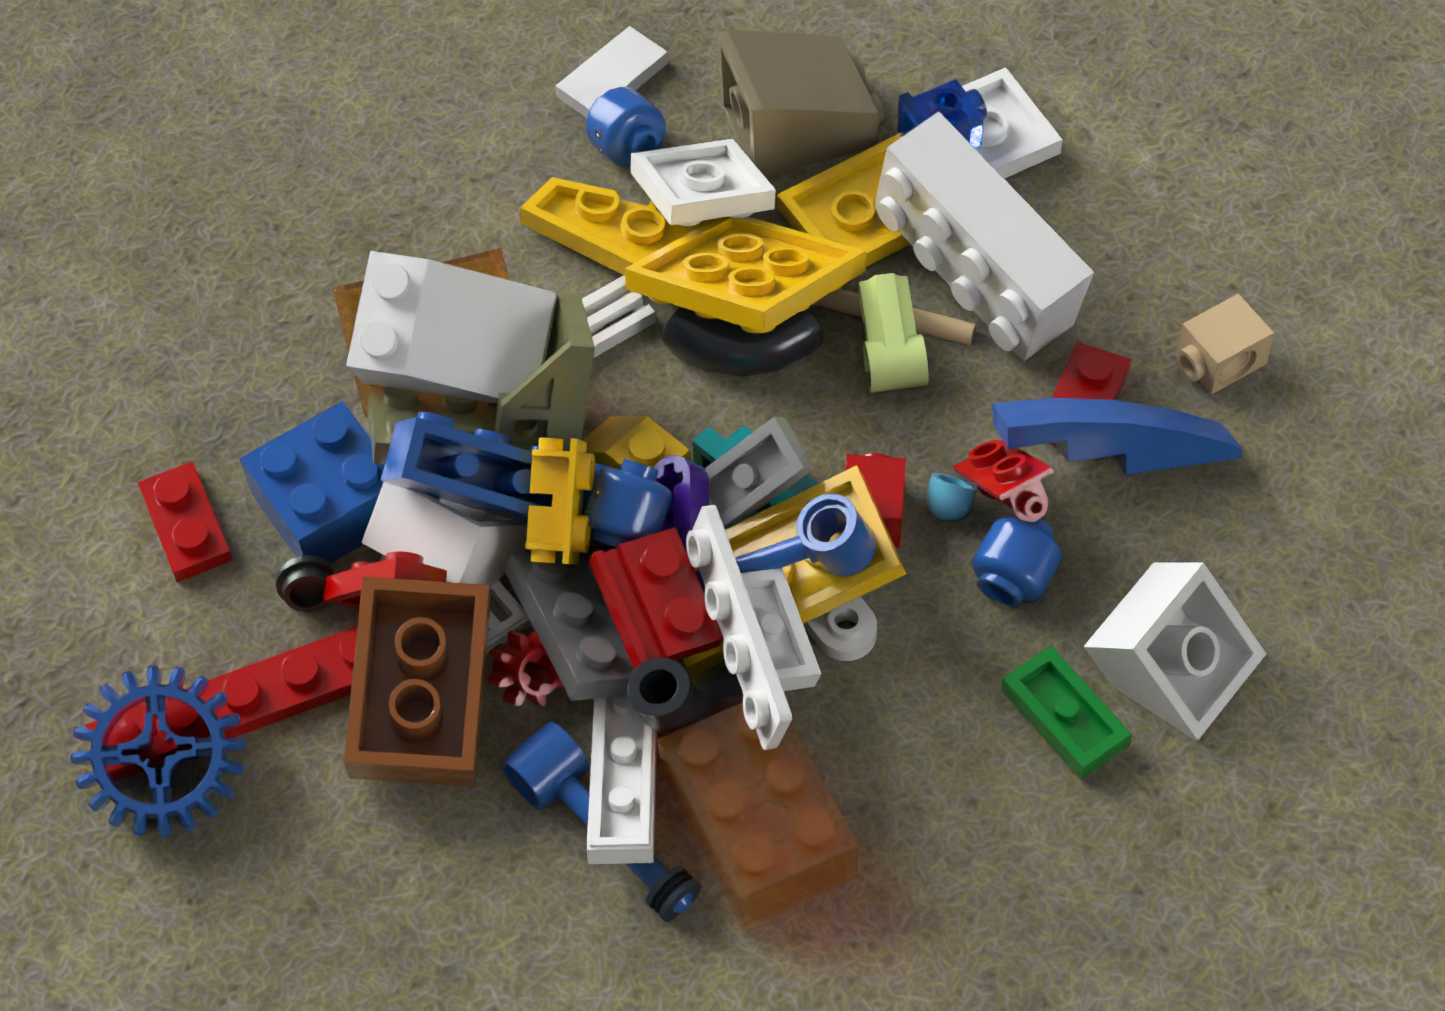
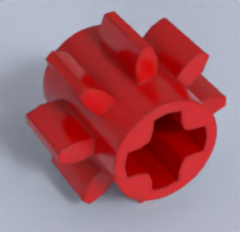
[487,630,563,707]

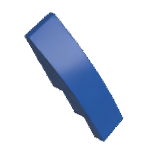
[992,398,1241,475]

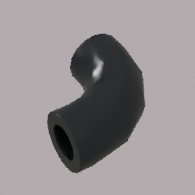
[662,307,824,377]
[627,658,747,738]

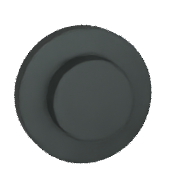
[275,555,336,612]

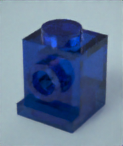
[897,79,987,148]

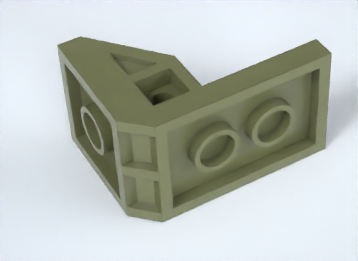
[367,292,595,465]

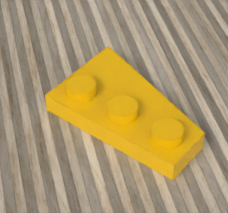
[520,177,716,276]

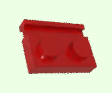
[588,527,724,669]

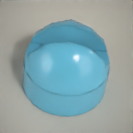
[926,473,977,521]

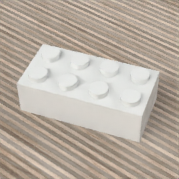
[874,111,1094,361]

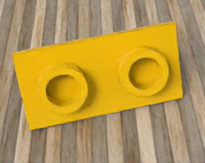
[525,438,595,565]

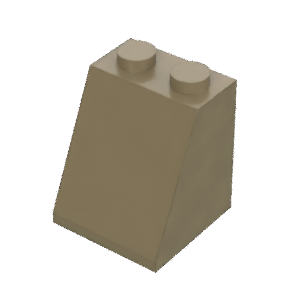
[717,30,885,178]

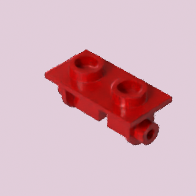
[953,440,1054,522]

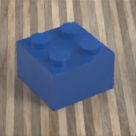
[239,401,385,563]

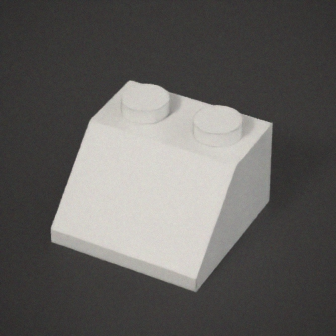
[362,482,528,590]
[1083,562,1267,740]

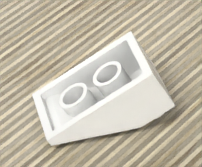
[346,251,558,404]

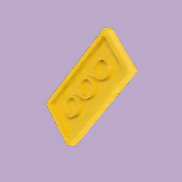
[683,465,906,675]

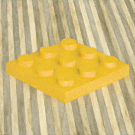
[625,216,866,333]

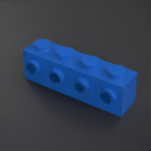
[381,412,613,546]

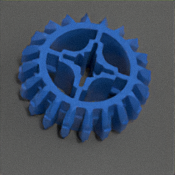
[70,665,246,838]

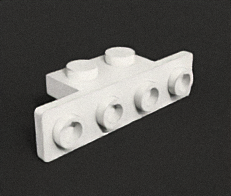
[686,505,821,750]

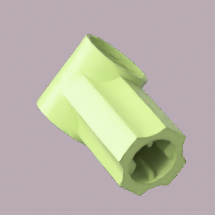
[858,273,929,393]

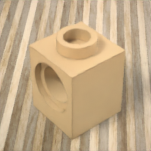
[1176,293,1274,394]

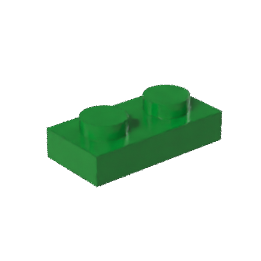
[1001,646,1132,779]

